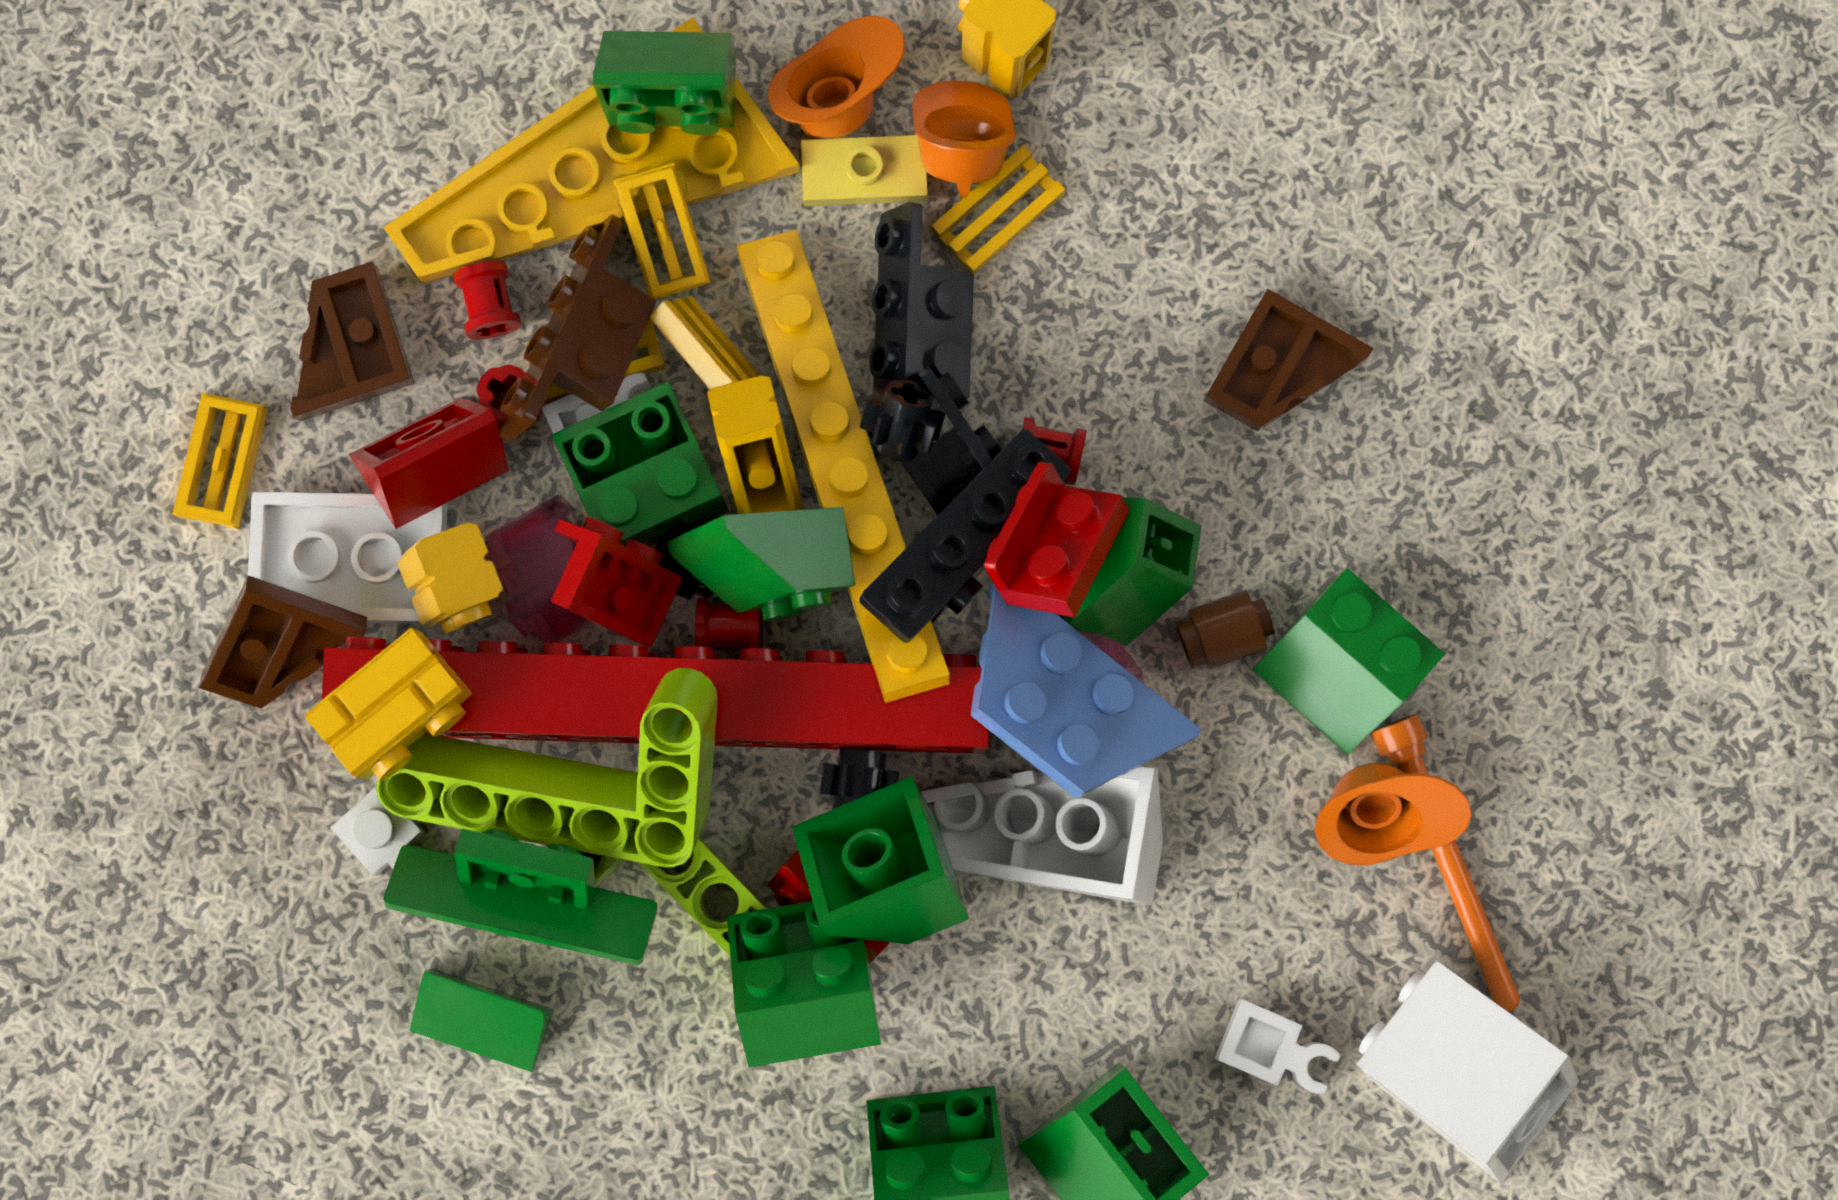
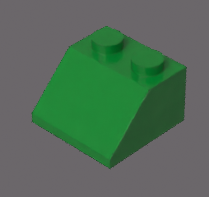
[668,507,855,621]
[1252,568,1445,755]
[792,776,970,944]

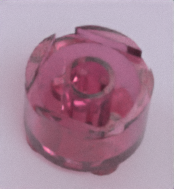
[484,495,593,643]

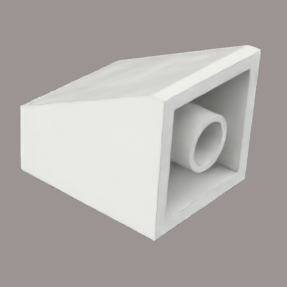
[1357,960,1579,1184]

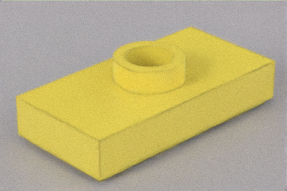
[801,135,928,206]

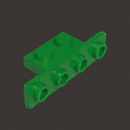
[383,829,657,965]

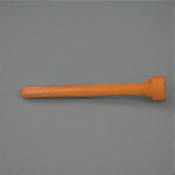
[1370,713,1520,1012]

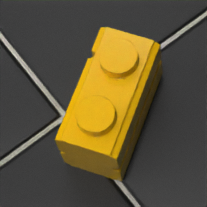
[957,0,1057,99]
[707,375,804,514]
[397,522,503,635]
[304,627,472,781]

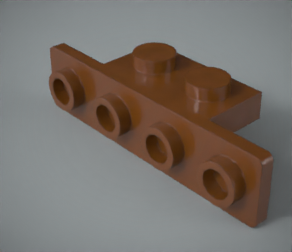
[499,214,657,442]

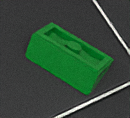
[409,969,554,1072]

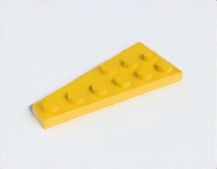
[383,17,801,284]

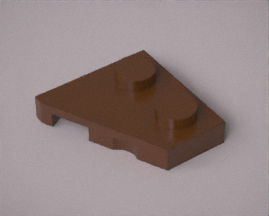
[290,261,415,422]
[1203,289,1373,432]
[199,575,367,709]

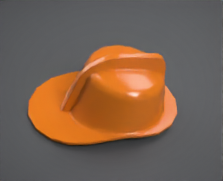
[767,16,905,139]
[912,80,1016,197]
[1314,763,1472,866]

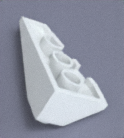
[921,766,1163,906]

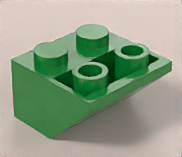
[593,31,736,135]
[551,381,728,547]
[1057,497,1202,646]
[727,901,881,1068]
[1018,1062,1210,1200]
[866,1086,1010,1200]

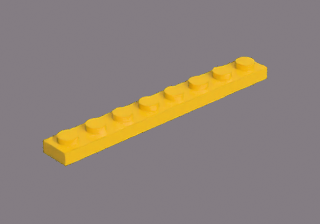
[737,229,950,703]

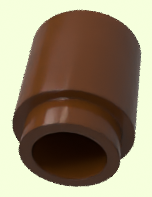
[1175,590,1275,670]

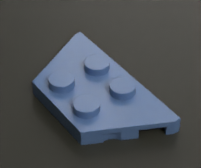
[970,582,1202,798]

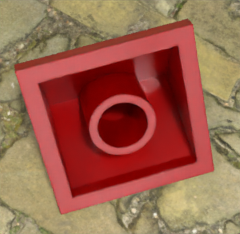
[349,398,509,529]

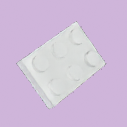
[248,492,448,624]

